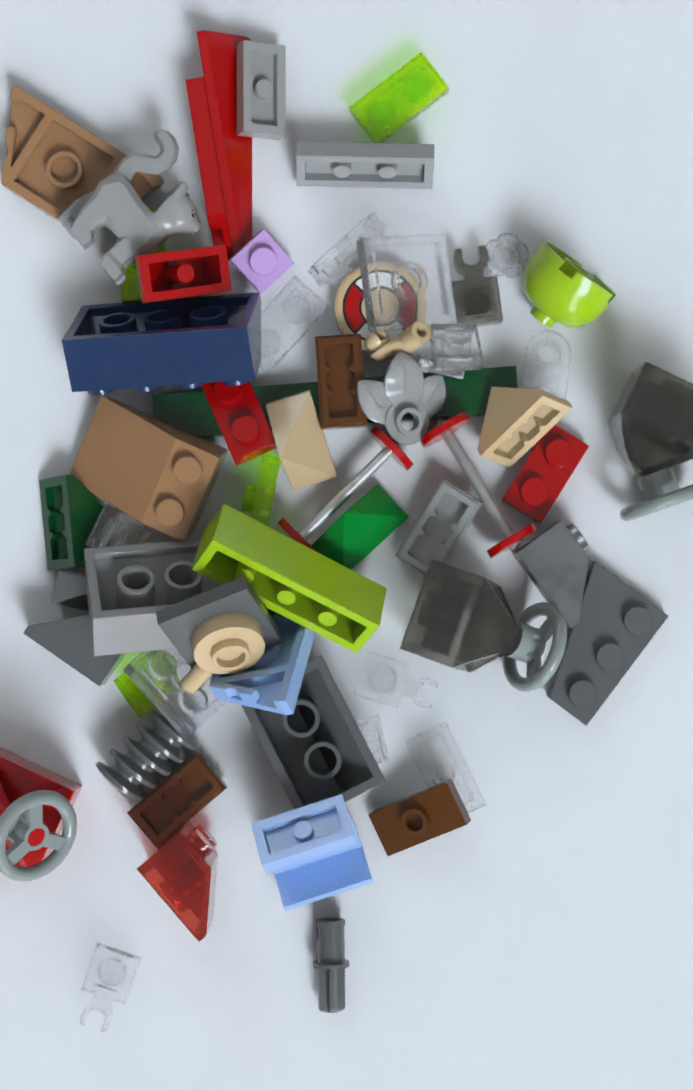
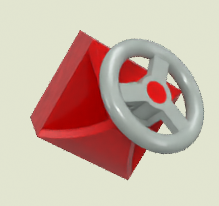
[0,747,83,881]

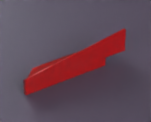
[185,30,252,260]

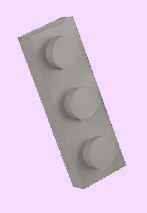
[296,141,434,189]

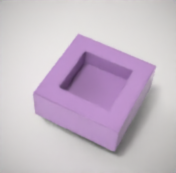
[229,229,294,294]

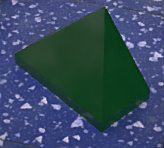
[39,475,114,570]

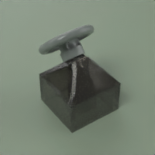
[608,362,693,521]
[400,559,567,692]

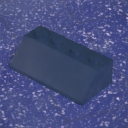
[62,292,261,395]

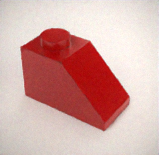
[135,244,232,303]

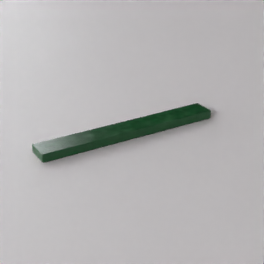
[152,366,518,438]

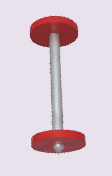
[420,412,538,558]
[278,426,414,552]

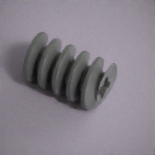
[95,701,200,801]

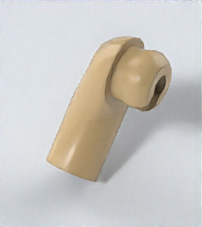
[364,321,432,362]

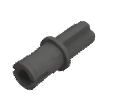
[313,917,349,1013]

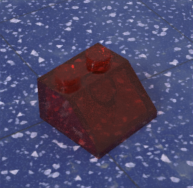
[137,821,218,942]

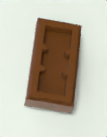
[315,334,367,430]
[127,752,228,848]
[369,778,471,856]

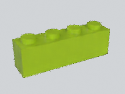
[192,504,386,653]

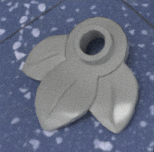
[356,352,446,445]

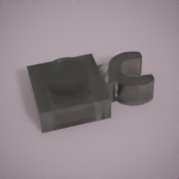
[450,245,503,330]

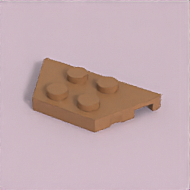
[1,85,164,222]

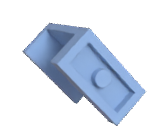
[251,794,373,911]

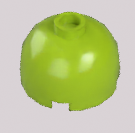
[523,241,616,328]

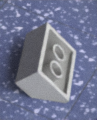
[84,539,221,656]

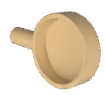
[180,613,265,694]

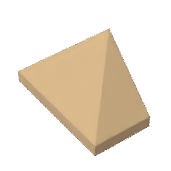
[477,387,572,467]
[266,390,337,490]

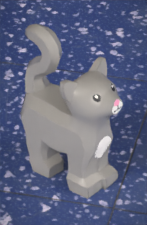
[58,129,201,287]

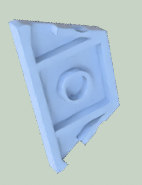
[209,607,315,715]

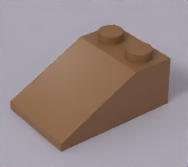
[69,394,228,542]

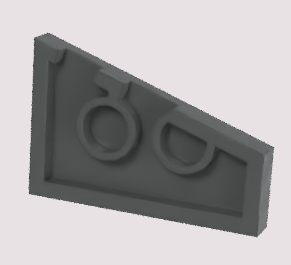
[548,561,668,726]

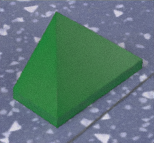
[311,484,409,570]

